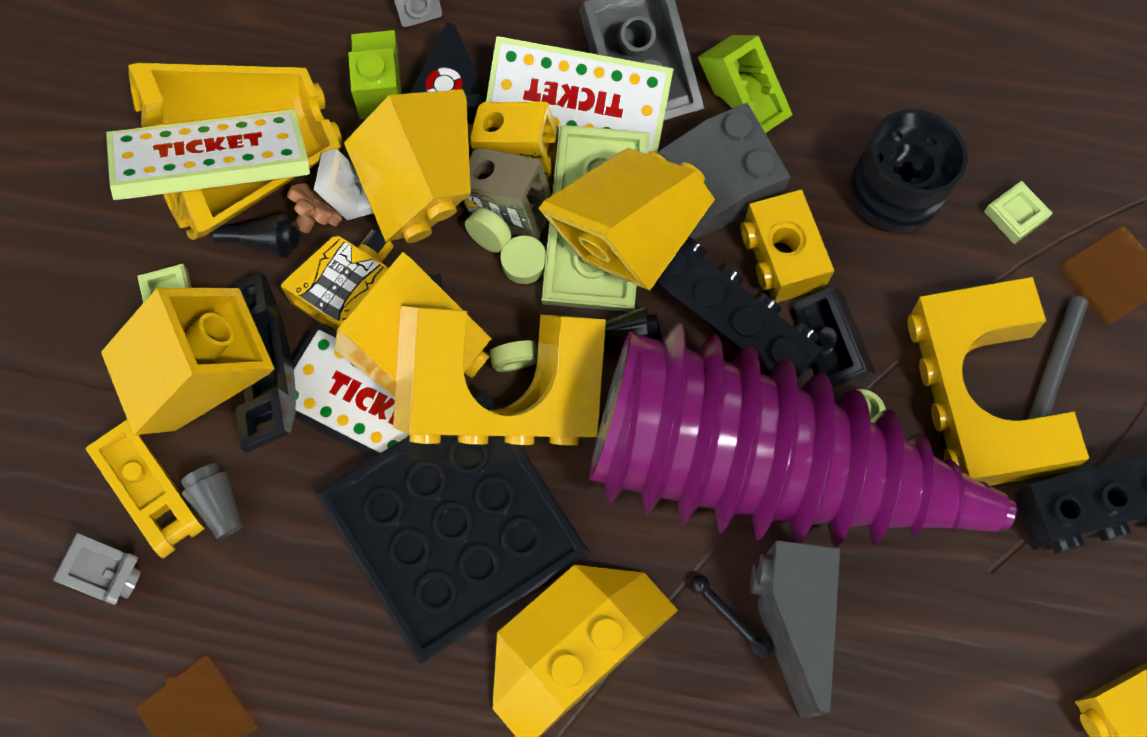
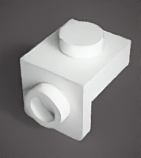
[314,148,373,220]

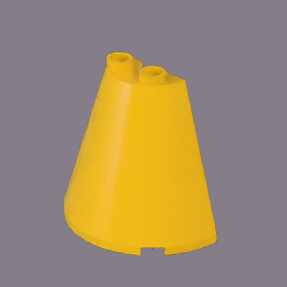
[128,63,342,240]

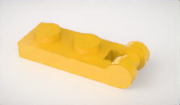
[85,420,206,559]

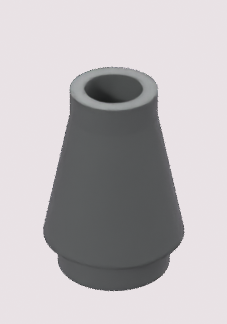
[181,463,244,540]

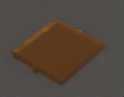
[1060,225,1147,326]
[135,655,259,737]

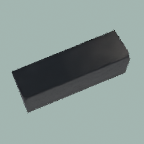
[791,285,875,388]

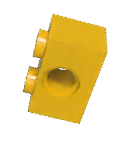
[740,189,834,303]

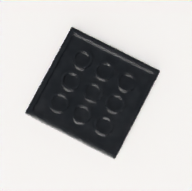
[316,389,590,665]

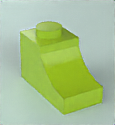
[348,30,402,119]
[697,35,793,133]

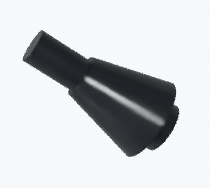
[212,212,300,258]
[604,306,661,348]

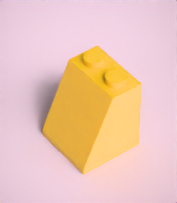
[344,89,471,243]
[538,148,715,291]
[334,252,492,397]
[101,288,275,435]

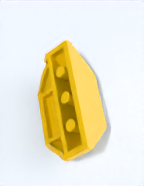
[492,565,678,737]

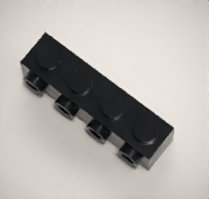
[654,236,822,384]
[1014,454,1147,554]

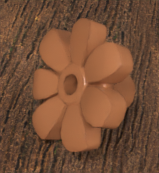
[287,183,342,233]

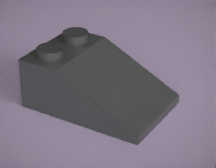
[579,0,704,120]
[657,102,791,239]
[750,541,840,718]

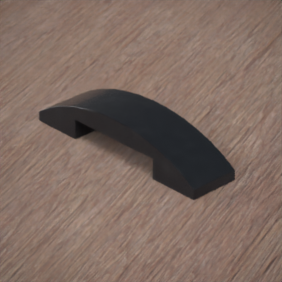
[227,272,296,453]

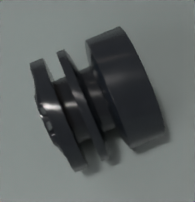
[849,109,968,233]

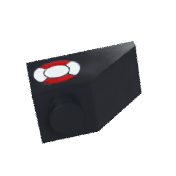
[411,22,484,123]

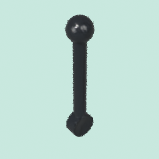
[690,575,773,659]

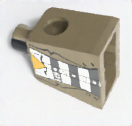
[463,148,552,240]

